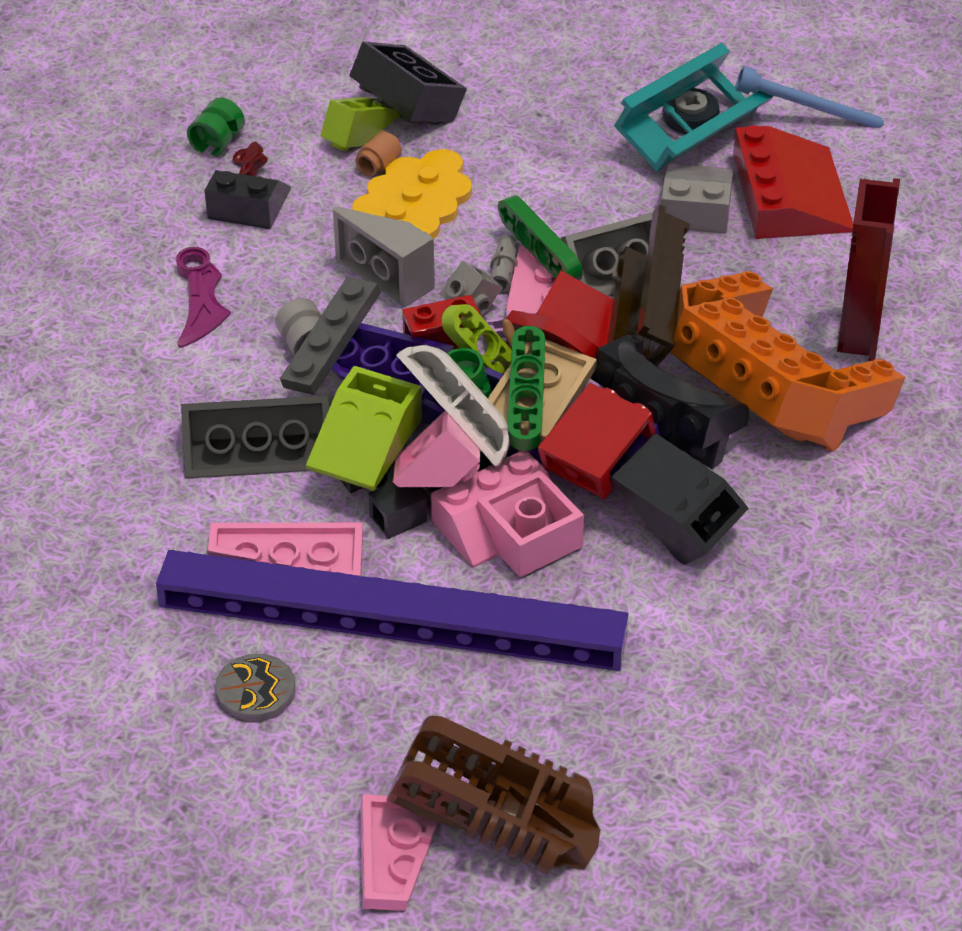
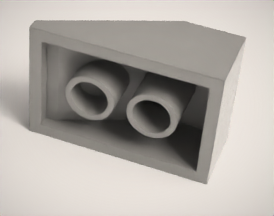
[661,163,734,233]
[333,207,435,308]

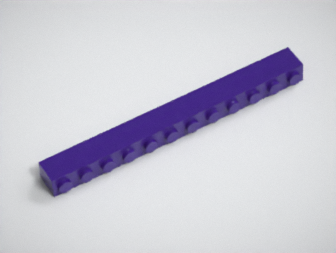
[156,550,629,671]

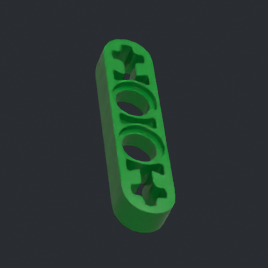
[498,195,583,280]
[508,326,545,451]

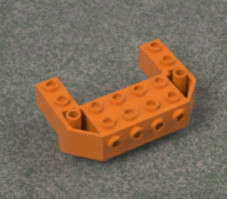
[670,271,906,451]

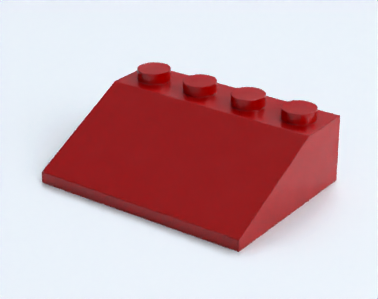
[733,125,853,239]

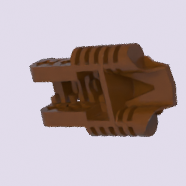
[386,716,601,875]

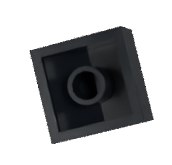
[204,170,291,229]

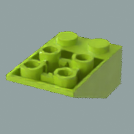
[306,366,422,491]

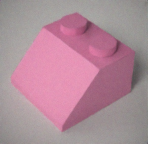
[393,411,480,487]
[477,470,584,578]

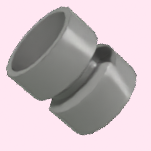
[275,298,321,356]

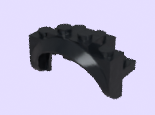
[591,335,749,470]

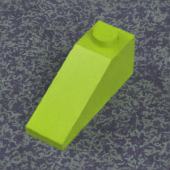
[320,96,400,151]

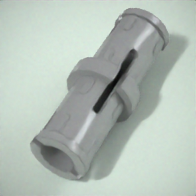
[490,235,519,294]

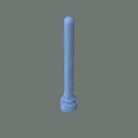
[735,66,884,128]

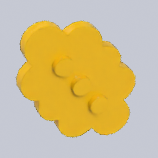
[352,149,472,239]

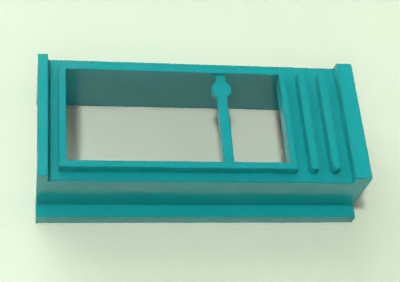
[614,42,773,172]

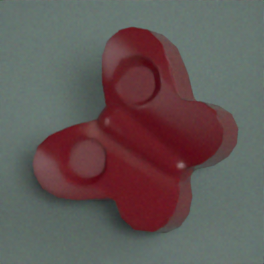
[233,141,268,176]

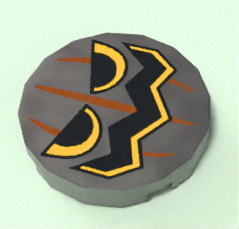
[215,654,296,722]

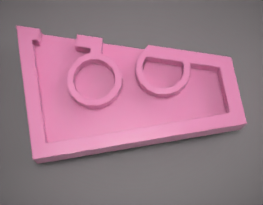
[361,794,438,911]

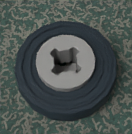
[662,88,720,134]

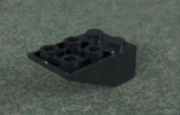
[609,433,749,565]

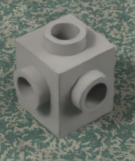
[439,260,503,317]

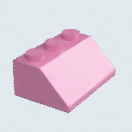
[431,451,551,568]

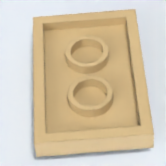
[488,339,597,444]

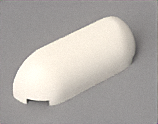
[396,345,510,467]

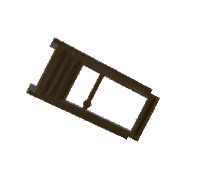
[607,204,690,366]

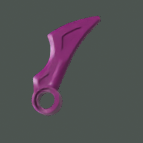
[176,247,231,348]

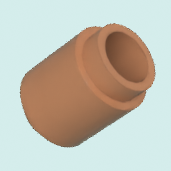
[355,131,402,177]

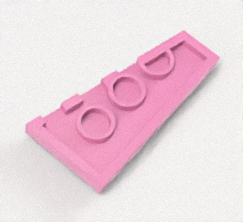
[208,522,363,576]

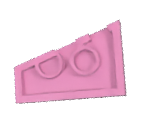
[506,246,556,314]

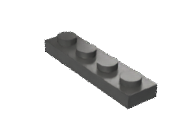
[280,277,381,395]

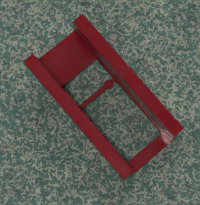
[837,178,900,361]

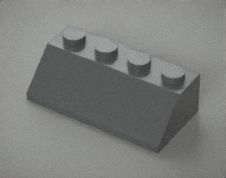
[181,395,330,478]

